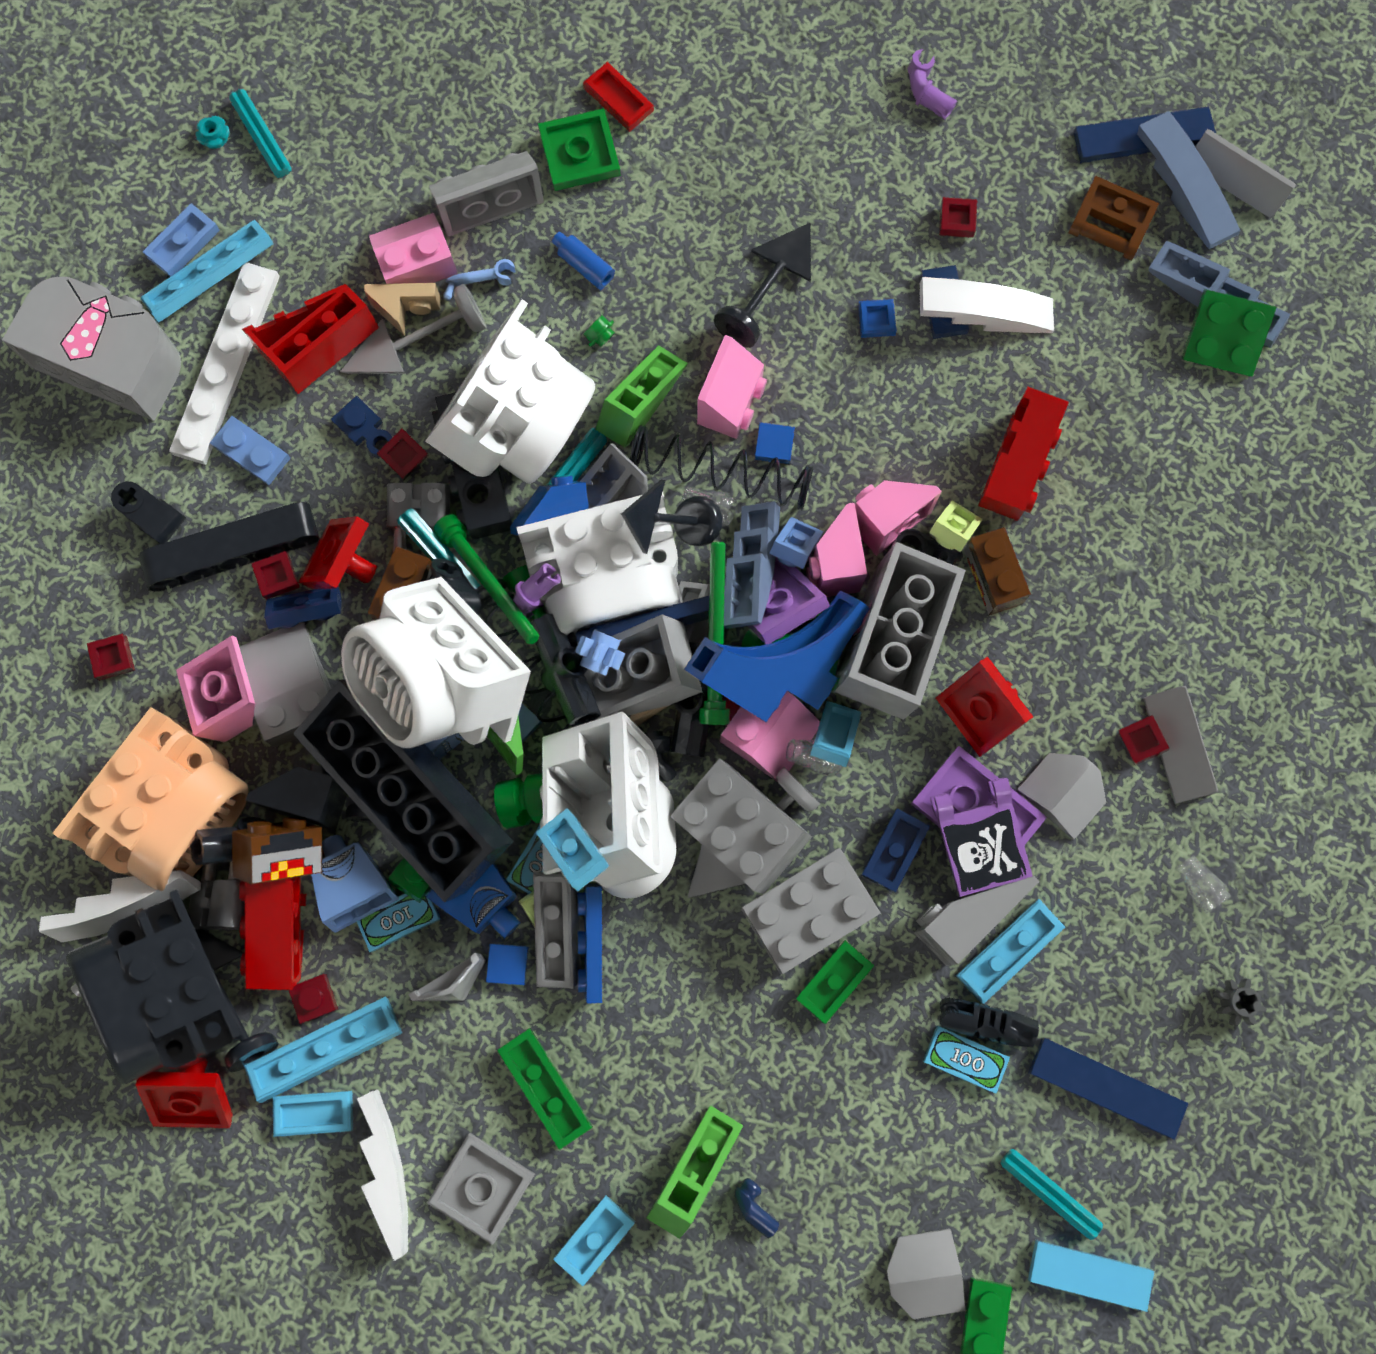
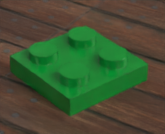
[538,108,621,191]
[1182,289,1277,377]

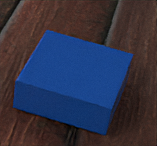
[858,299,897,338]
[755,422,795,464]
[486,944,529,985]

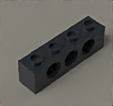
[432,392,513,540]

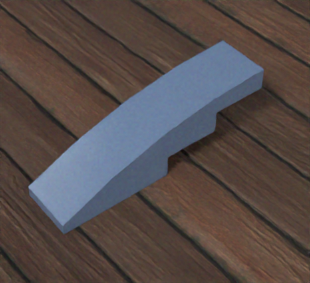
[1137,111,1240,249]
[1148,241,1290,348]
[724,501,780,629]

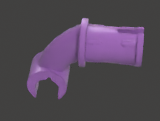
[908,49,957,120]
[513,563,561,618]

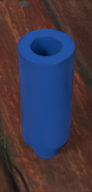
[552,232,615,290]

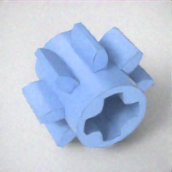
[575,630,625,676]

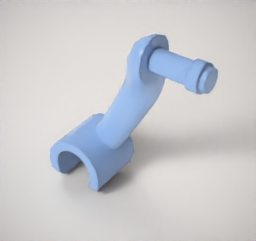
[443,259,516,301]

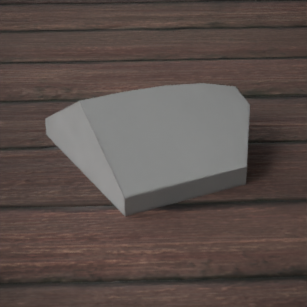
[580,443,648,508]
[1017,753,1106,840]
[408,953,486,1001]
[886,1228,965,1319]

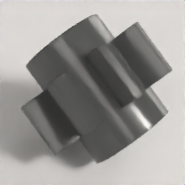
[1214,979,1267,1026]

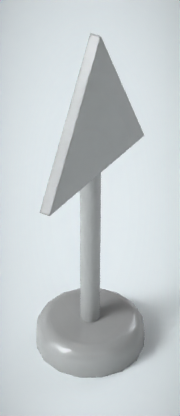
[340,284,487,374]
[687,767,820,898]

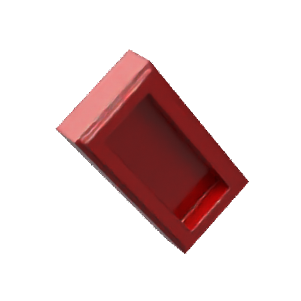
[583,62,654,132]

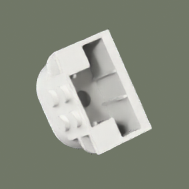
[425,299,595,484]
[516,492,683,644]
[341,577,531,748]
[540,711,676,899]

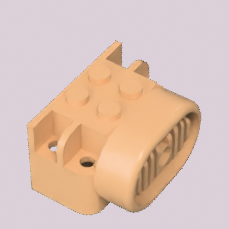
[52,707,249,891]

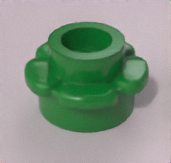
[583,315,615,348]

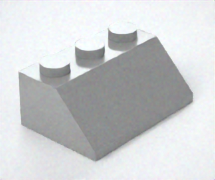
[429,151,544,237]

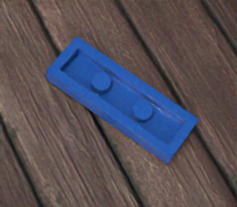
[577,883,602,1003]

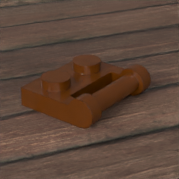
[1068,176,1159,261]

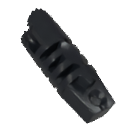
[939,997,1039,1048]

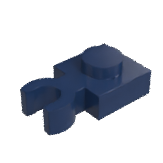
[331,395,392,459]

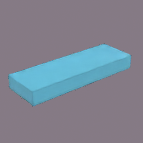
[956,899,1065,1004]
[1028,1240,1155,1312]

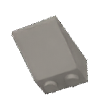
[584,614,702,720]
[239,622,331,748]
[914,876,1040,966]

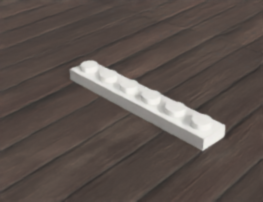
[169,263,280,465]

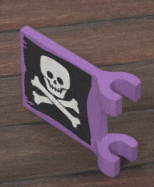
[930,778,1033,897]

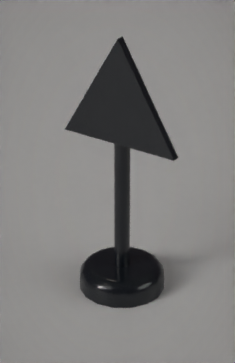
[713,222,811,348]
[621,479,723,554]
[194,928,279,1072]

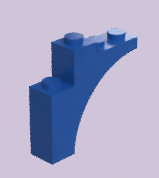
[684,590,870,722]

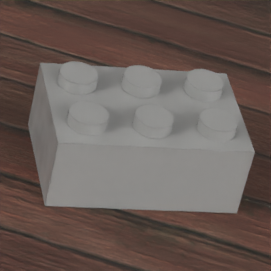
[671,758,812,894]
[741,848,881,975]

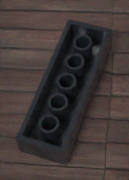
[293,679,513,902]

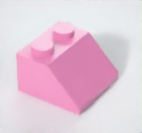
[369,213,457,284]
[697,335,767,439]
[855,480,942,556]
[806,503,867,597]
[176,636,255,742]
[720,691,820,781]

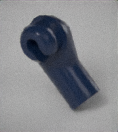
[734,1178,779,1238]

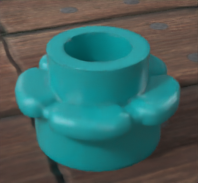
[195,116,230,149]

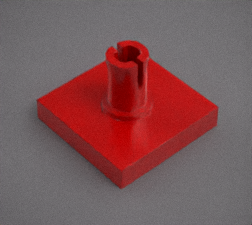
[299,516,377,589]
[936,657,1033,757]
[135,1059,233,1128]

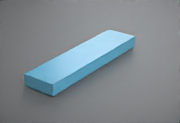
[140,220,274,323]
[244,996,402,1103]

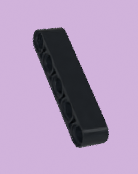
[138,502,320,592]

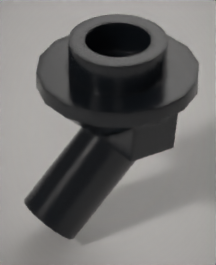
[644,731,677,782]

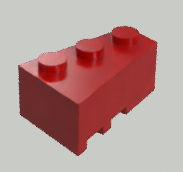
[242,284,379,394]
[978,386,1069,521]
[239,876,307,990]

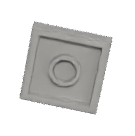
[427,1133,535,1245]

